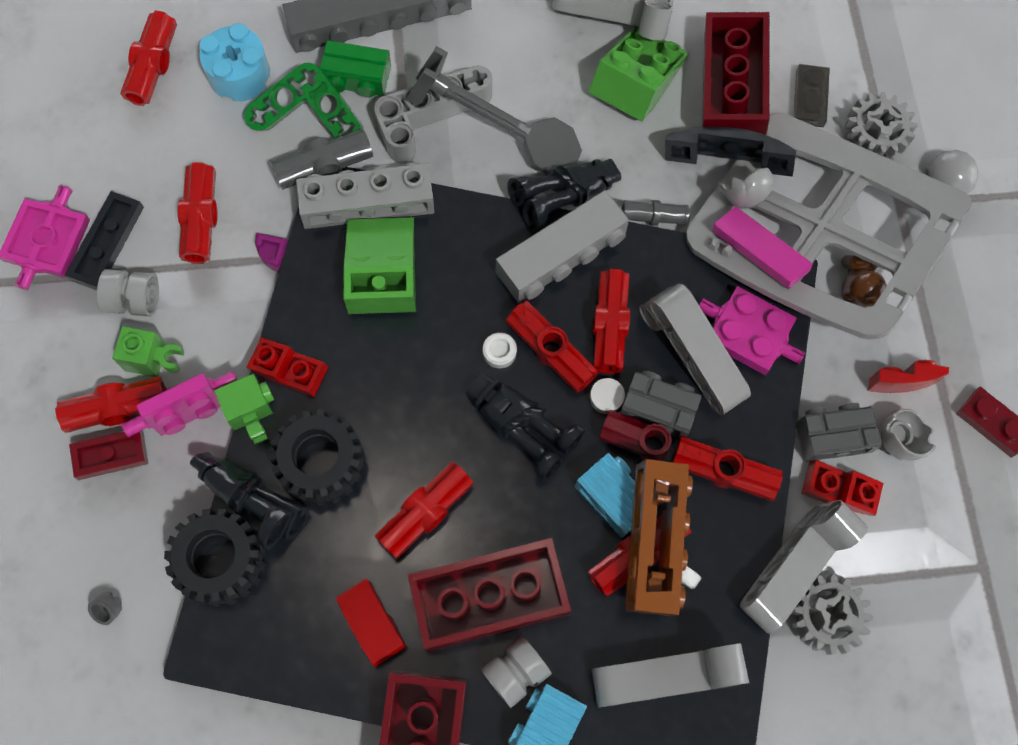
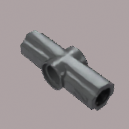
[271,129,374,190]

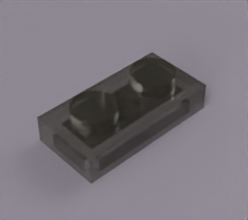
[793,64,830,128]

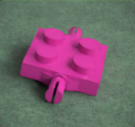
[0,185,90,291]
[699,286,806,376]
[122,370,238,437]

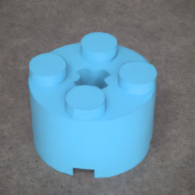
[200,23,270,101]

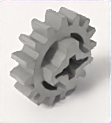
[845,92,918,159]
[791,574,873,655]

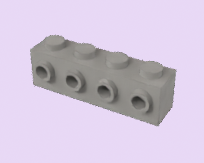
[296,162,434,229]
[495,190,629,303]

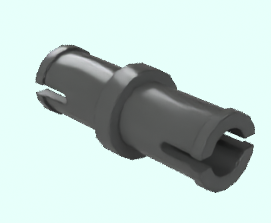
[622,200,689,226]

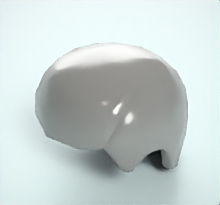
[926,150,978,193]
[720,168,774,209]
[881,409,936,460]

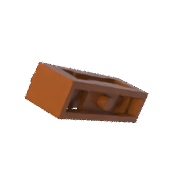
[625,459,693,616]

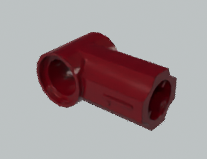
[599,410,671,461]

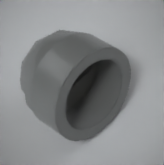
[88,592,122,625]

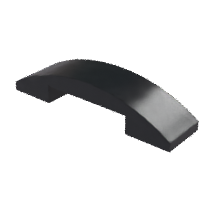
[665,127,797,177]

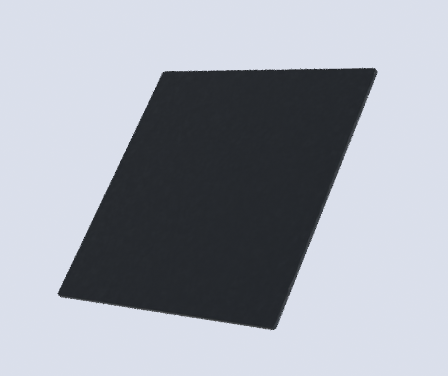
[163,167,818,745]

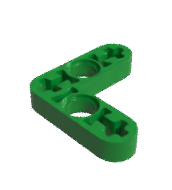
[244,62,364,139]

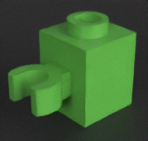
[112,326,184,377]
[214,373,274,444]

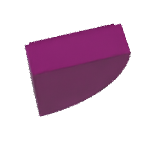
[255,233,288,273]

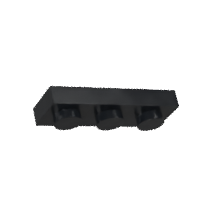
[65,191,144,290]

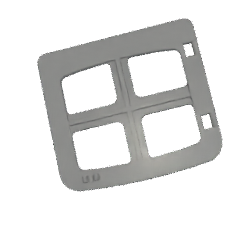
[687,113,972,339]

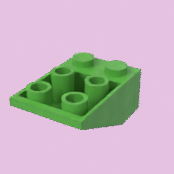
[588,26,689,121]
[344,217,416,314]

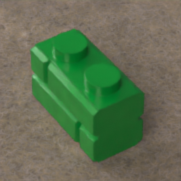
[320,40,391,98]

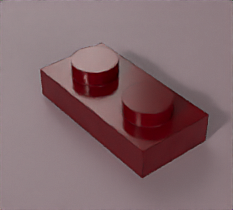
[956,386,1018,458]
[69,431,148,481]

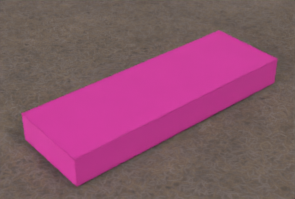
[712,206,813,289]

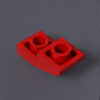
[246,337,329,397]
[868,360,949,393]
[801,460,884,516]
[336,578,407,667]

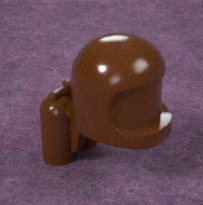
[841,255,887,308]

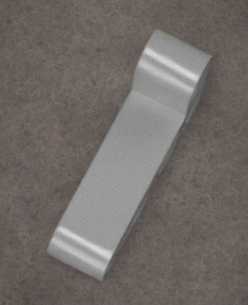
[551,0,674,40]
[374,65,492,163]
[639,284,751,416]
[740,500,868,634]
[591,644,749,708]

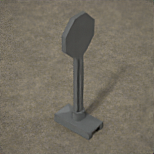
[406,46,582,174]

